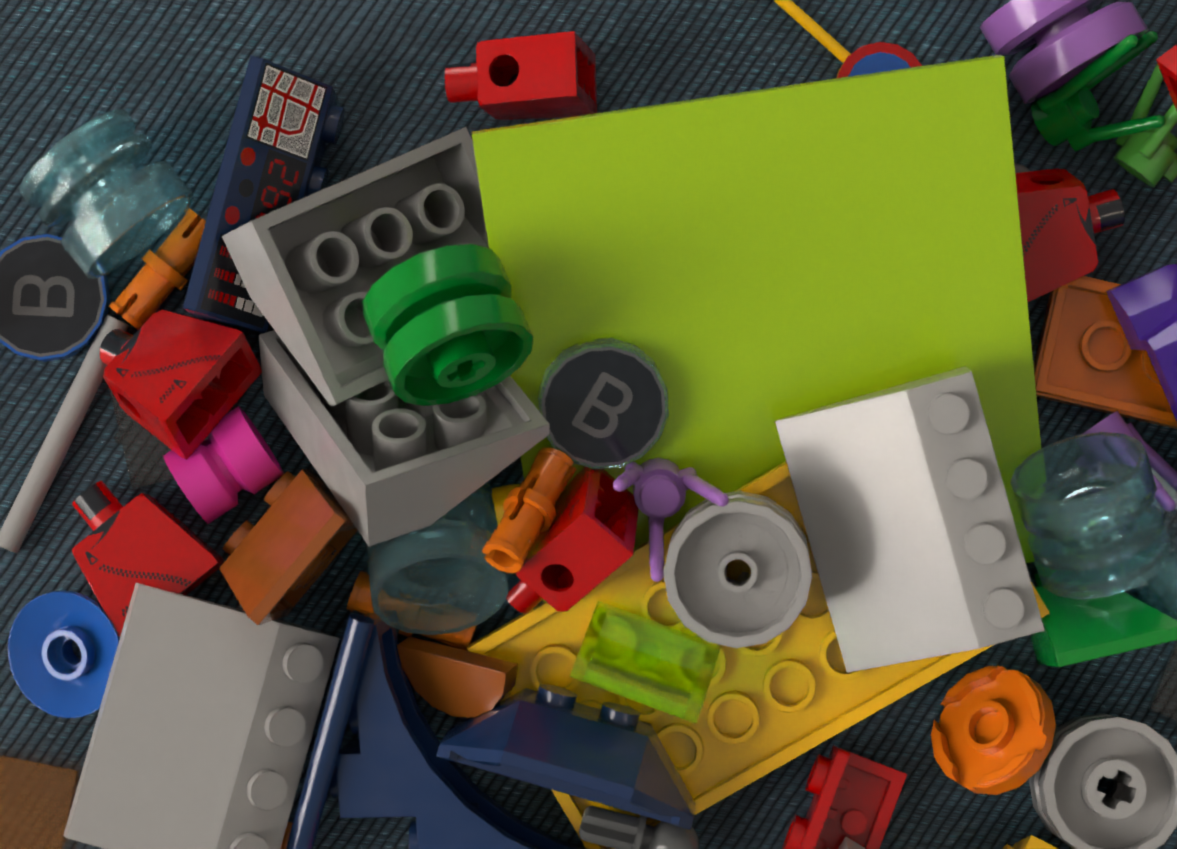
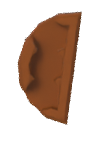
[397,636,518,718]

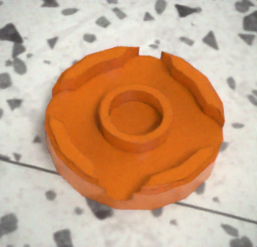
[931,666,1056,795]

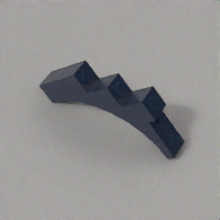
[329,612,588,849]

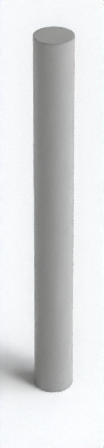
[0,314,129,554]

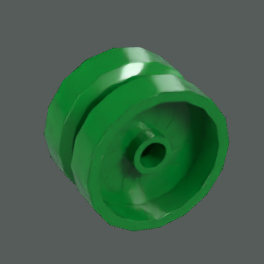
[363,244,533,406]

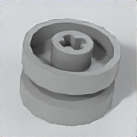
[663,491,812,648]
[1029,713,1177,849]

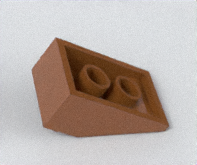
[219,469,358,626]

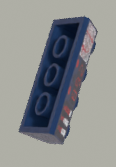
[183,56,345,336]

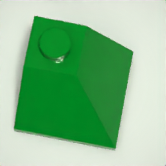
[1031,566,1177,667]

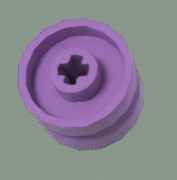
[979,0,1149,104]

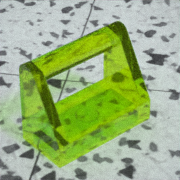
[570,601,720,724]

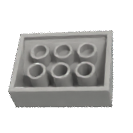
[222,127,489,406]
[258,330,549,546]
[775,366,1045,673]
[63,582,340,849]

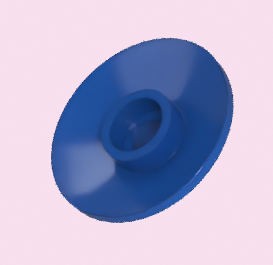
[8,590,120,718]

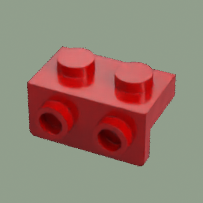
[782,745,907,849]

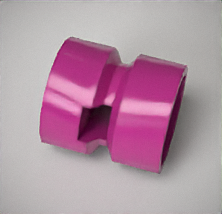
[163,406,284,524]

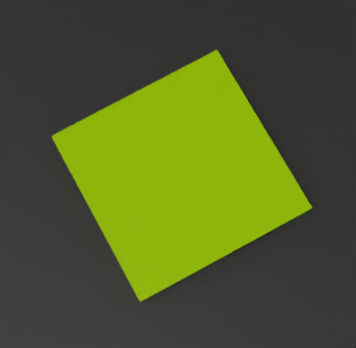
[472,54,1052,602]

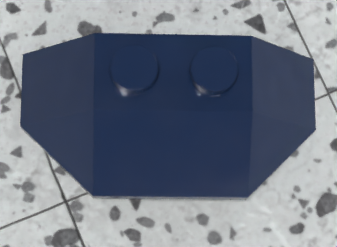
[436,684,696,830]

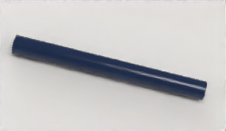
[286,614,375,849]

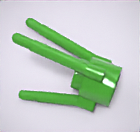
[1113,64,1177,188]

